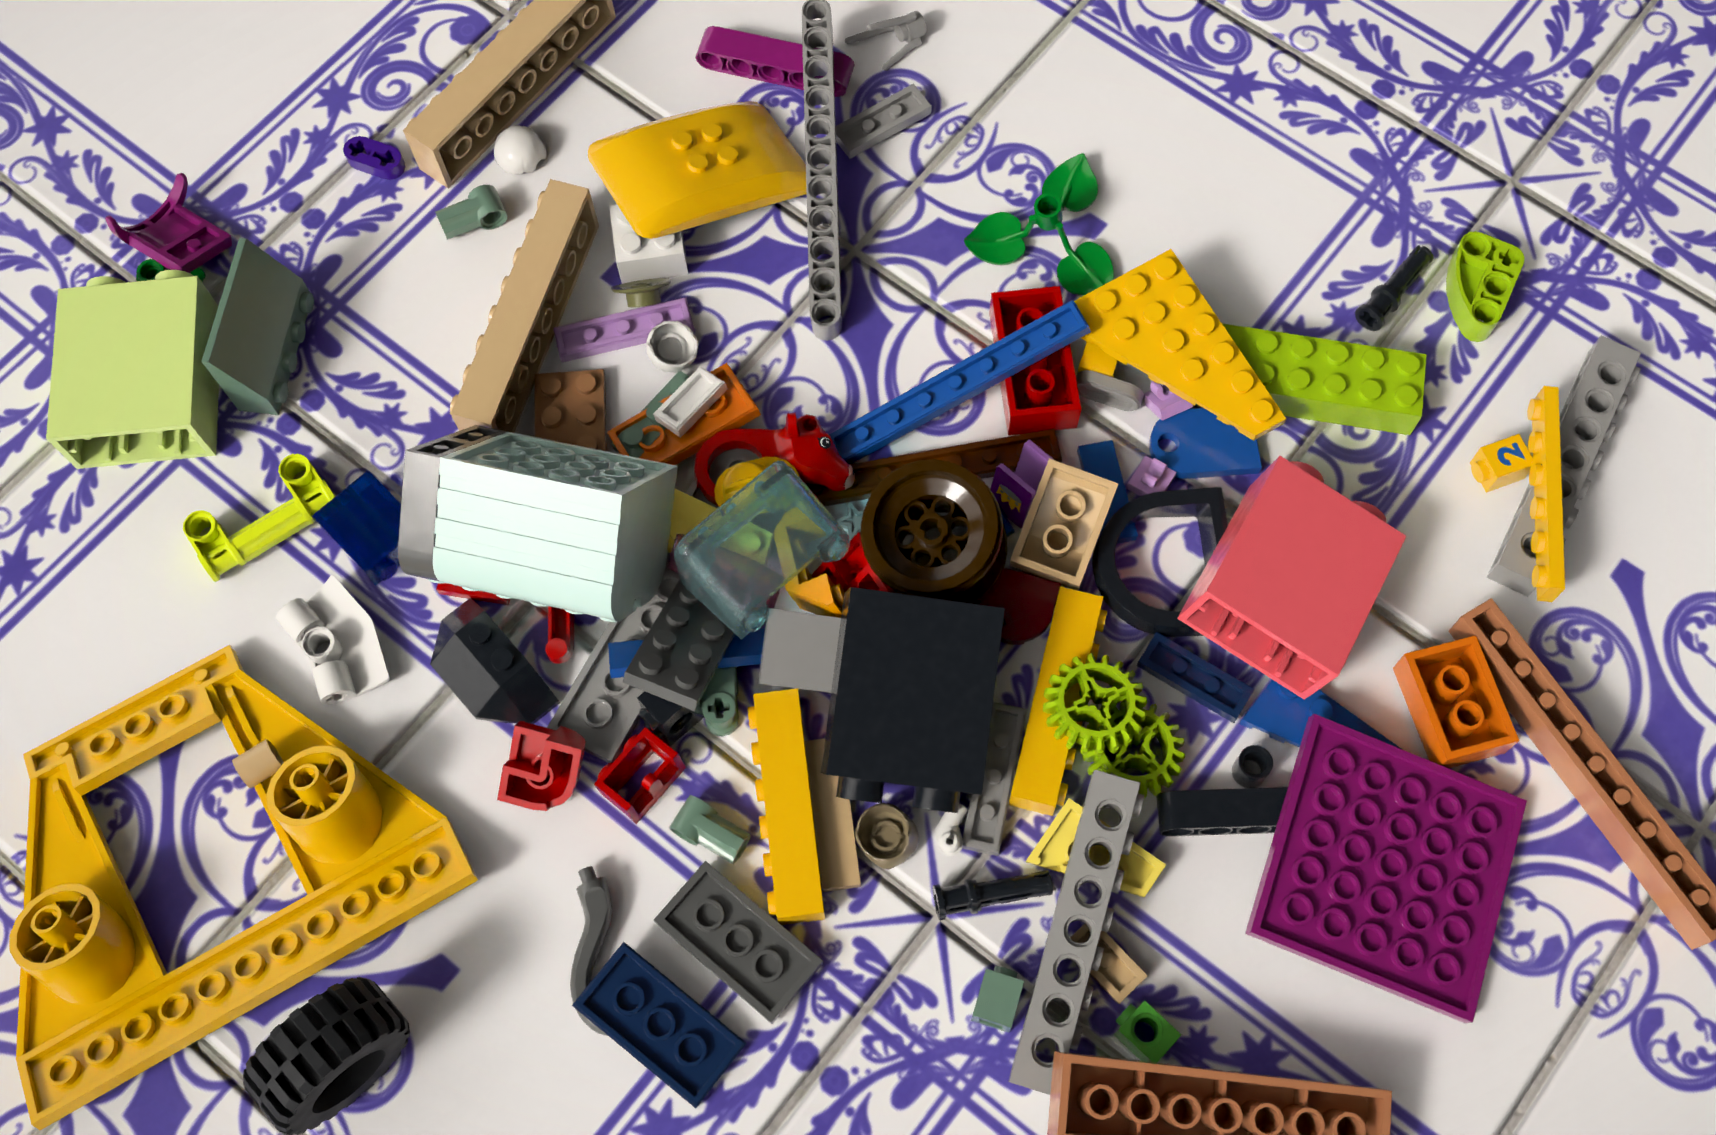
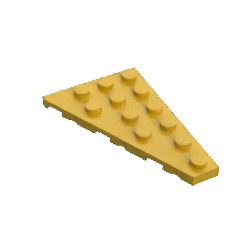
[1074,249,1286,441]

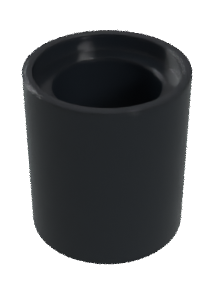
[1232,745,1273,788]

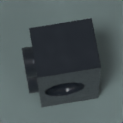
[637,691,704,746]

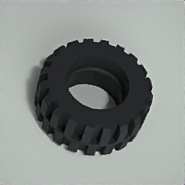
[243,977,410,1135]

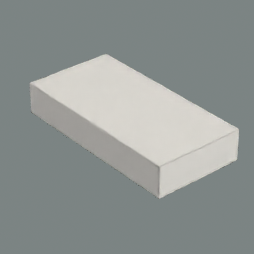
[653,366,728,438]

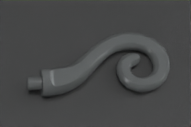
[570,866,612,1036]

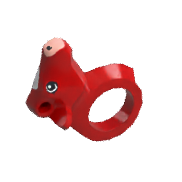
[694,412,855,506]

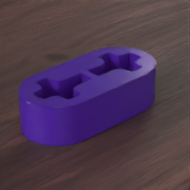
[343,136,405,180]

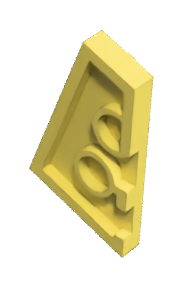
[1026,798,1166,898]

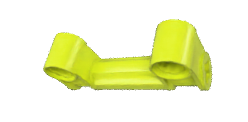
[183,454,341,582]

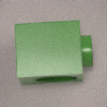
[1114,1000,1182,1063]

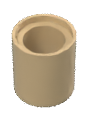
[232,739,284,789]

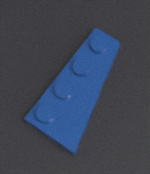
[1239,680,1403,750]

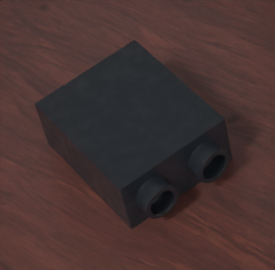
[821,587,1005,813]

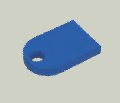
[1149,408,1262,479]

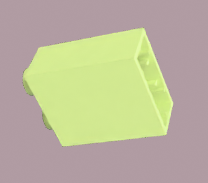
[46,270,219,469]

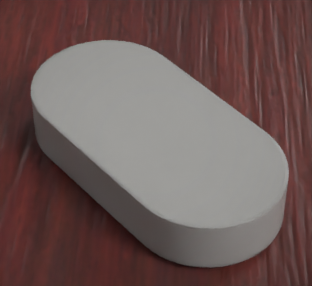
[1076,370,1144,411]

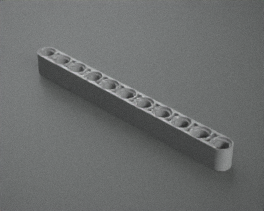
[802,0,842,341]

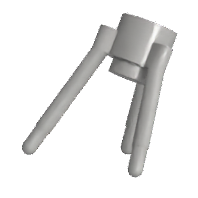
[845,11,927,71]

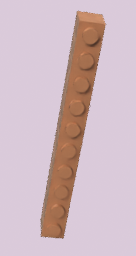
[1448,598,1716,950]

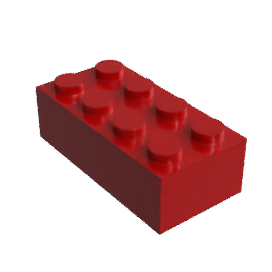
[989,286,1081,435]

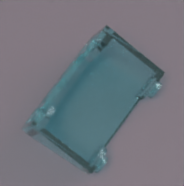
[674,461,850,640]

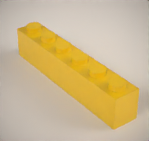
[1008,587,1107,816]
[747,688,825,925]

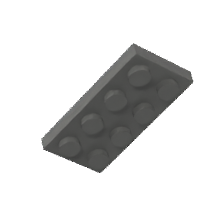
[623,579,748,711]
[654,861,823,1024]

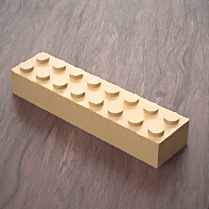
[403,0,616,189]
[450,179,599,433]

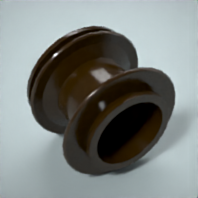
[861,459,1008,604]

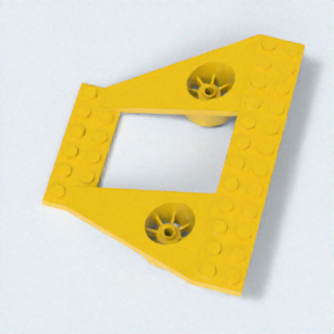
[9,645,478,1130]

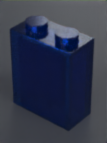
[312,470,401,586]

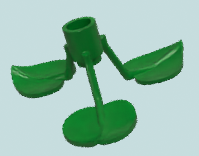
[964,153,1114,295]

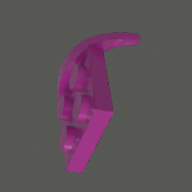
[105,173,232,273]

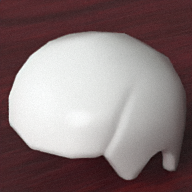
[494,125,547,175]
[646,321,699,373]

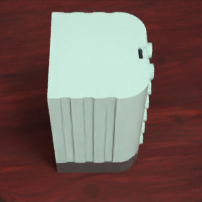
[398,425,678,622]

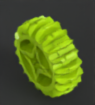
[1043,653,1147,757]
[1082,701,1185,800]

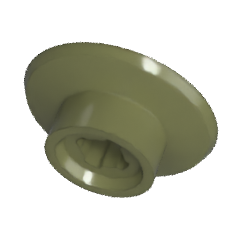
[611,278,671,308]

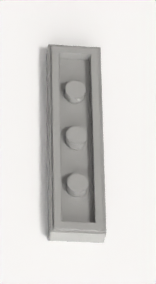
[962,702,1027,856]

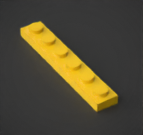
[1527,386,1565,602]

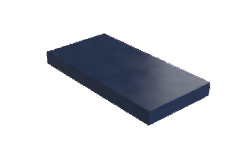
[572,942,746,1108]

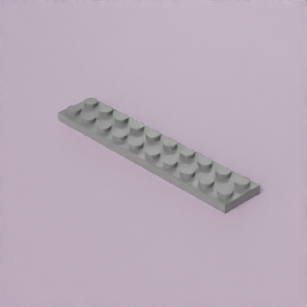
[547,448,759,763]

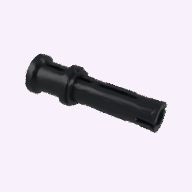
[1355,245,1434,331]
[932,870,1053,920]

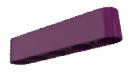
[695,26,855,97]

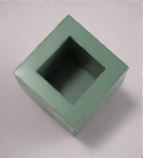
[971,966,1024,1033]

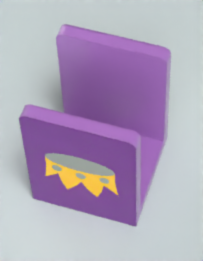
[990,440,1054,529]

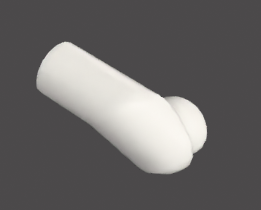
[934,804,968,856]

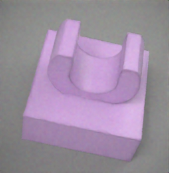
[1144,381,1193,421]
[1126,455,1176,496]

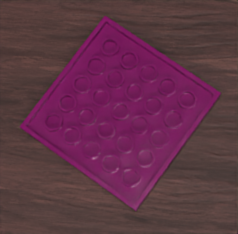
[1245,714,1527,1023]

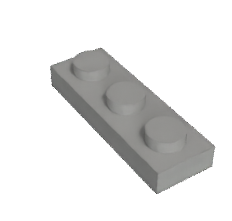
[836,83,932,159]

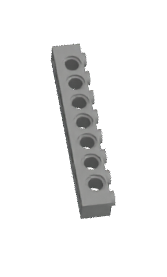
[1487,335,1641,597]
[1008,770,1144,1095]

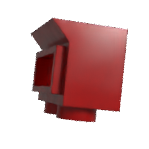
[594,727,686,824]

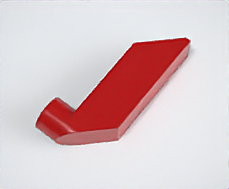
[545,606,574,664]

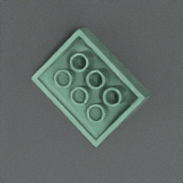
[201,238,314,415]

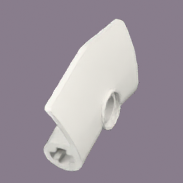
[276,575,390,705]

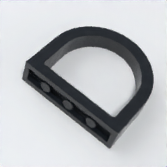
[1092,487,1228,637]

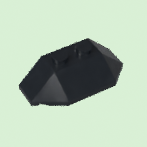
[430,598,560,724]

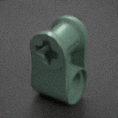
[701,667,739,736]

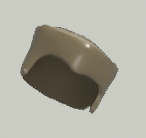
[855,802,919,869]

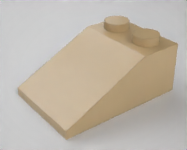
[1010,458,1118,591]

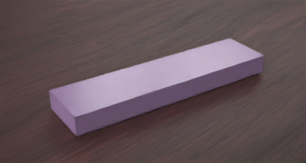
[553,297,695,363]

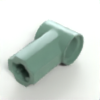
[435,185,508,240]
[669,795,751,865]

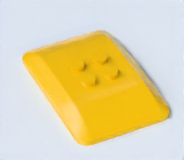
[588,101,807,239]

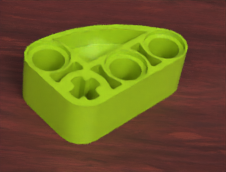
[1446,231,1525,342]

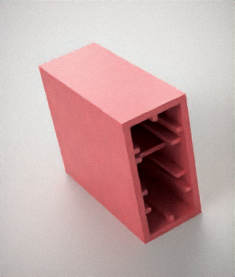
[1177,456,1406,700]

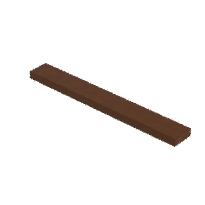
[784,429,1062,513]

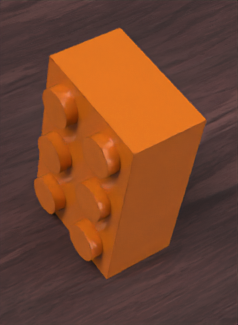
[1393,635,1520,768]

